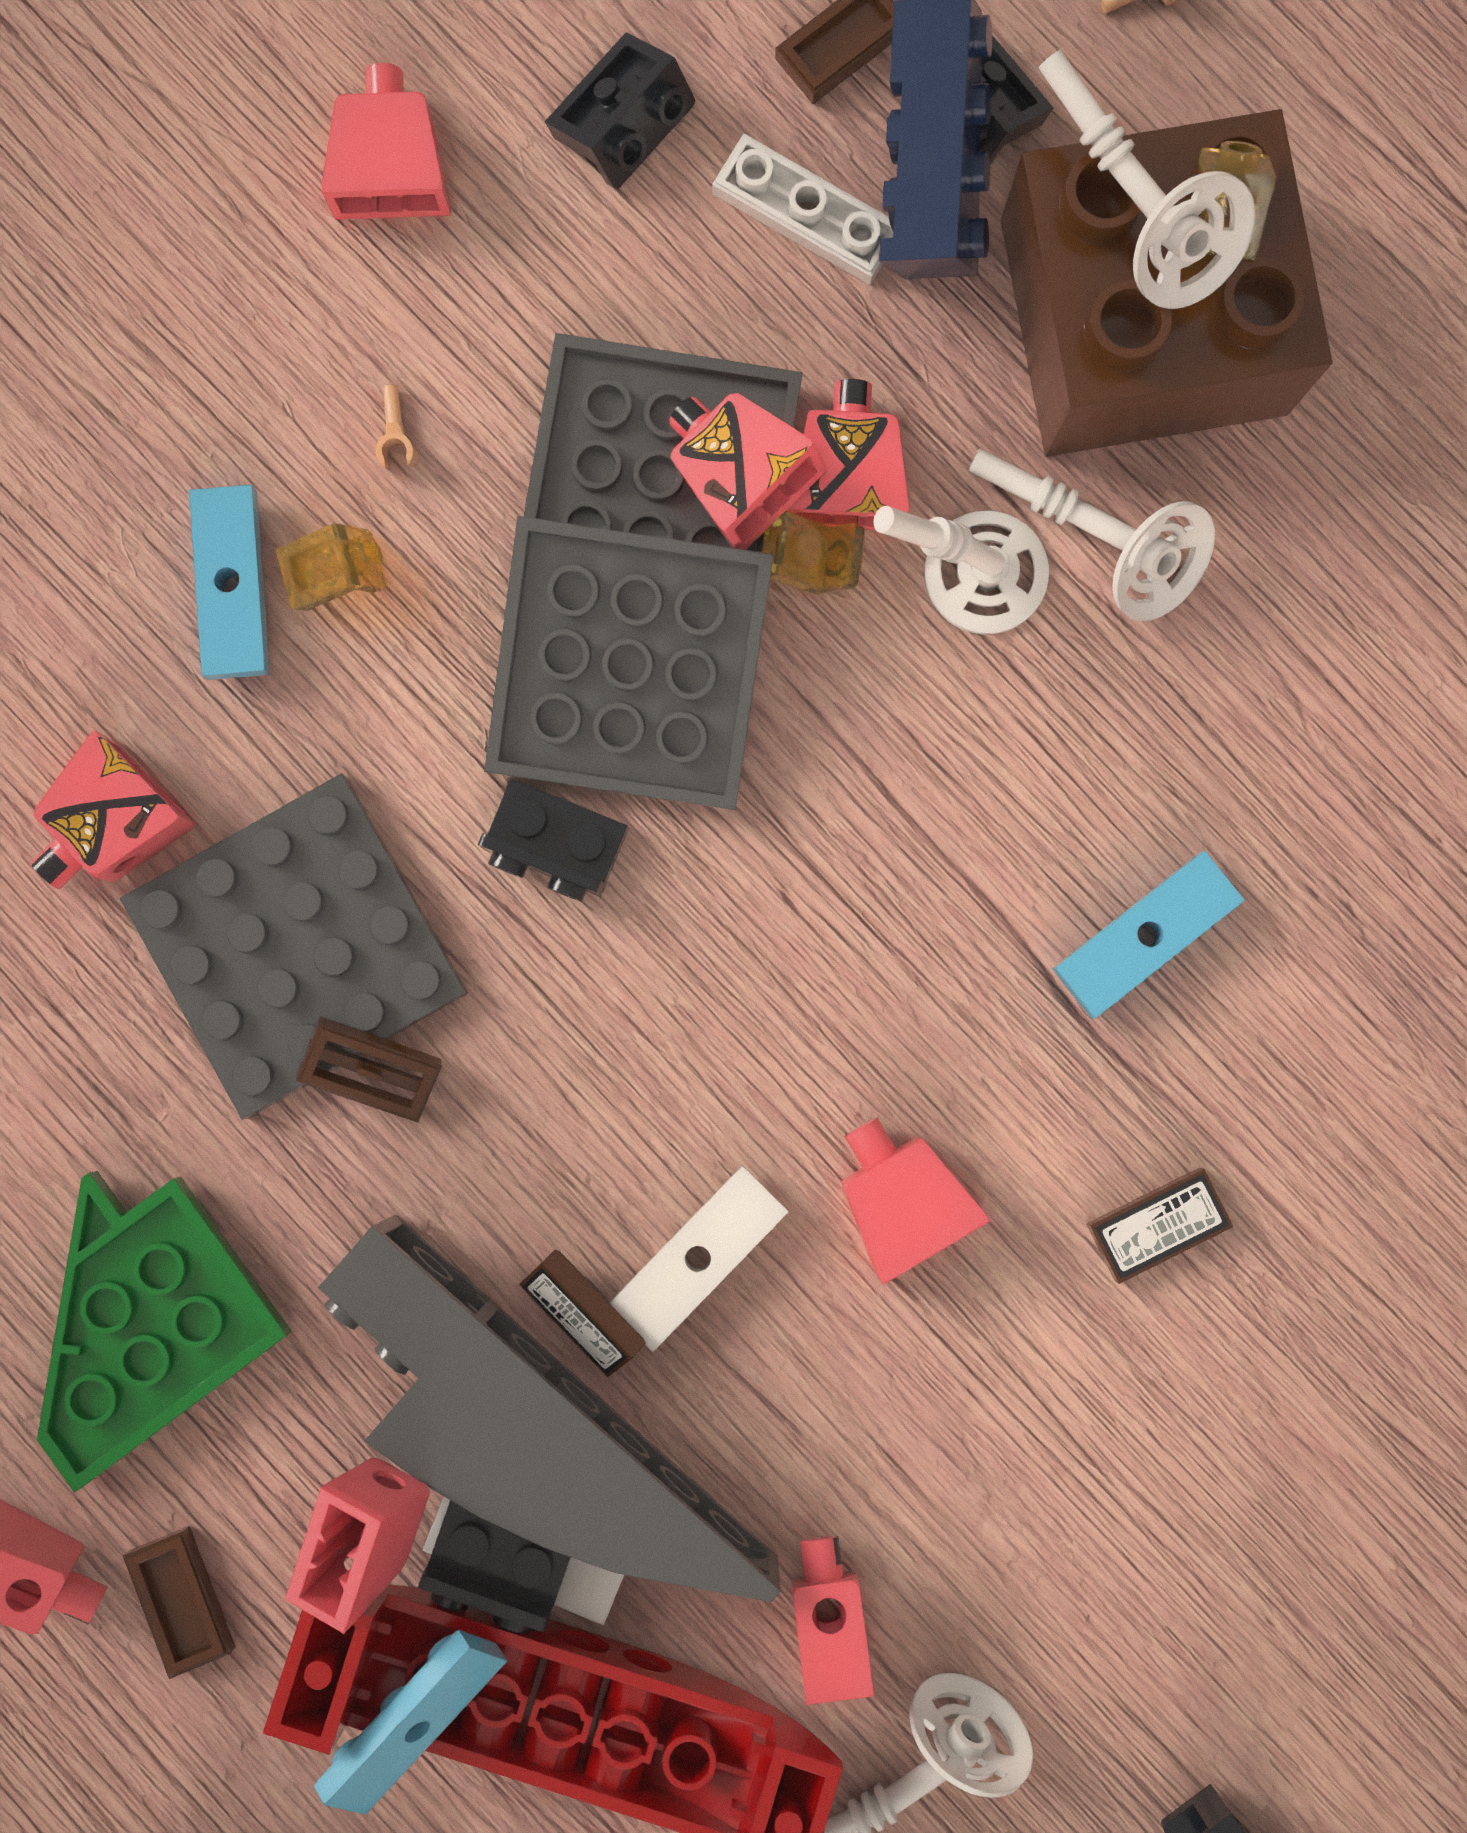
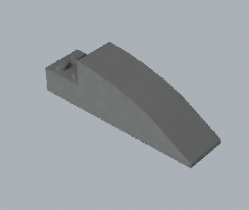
[318,1215,781,1602]

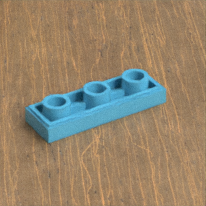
[189,484,270,680]
[1052,850,1245,1019]
[314,1630,508,1814]

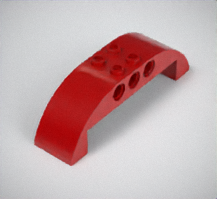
[262,1584,843,1833]

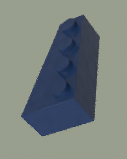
[879,0,992,279]

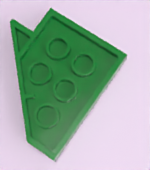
[37,1171,292,1493]

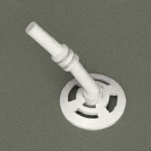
[1038,49,1255,309]
[968,448,1215,621]
[873,506,1049,635]
[824,1673,1033,1833]

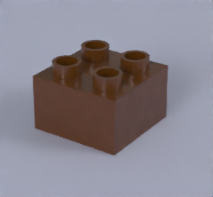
[1001,109,1333,457]

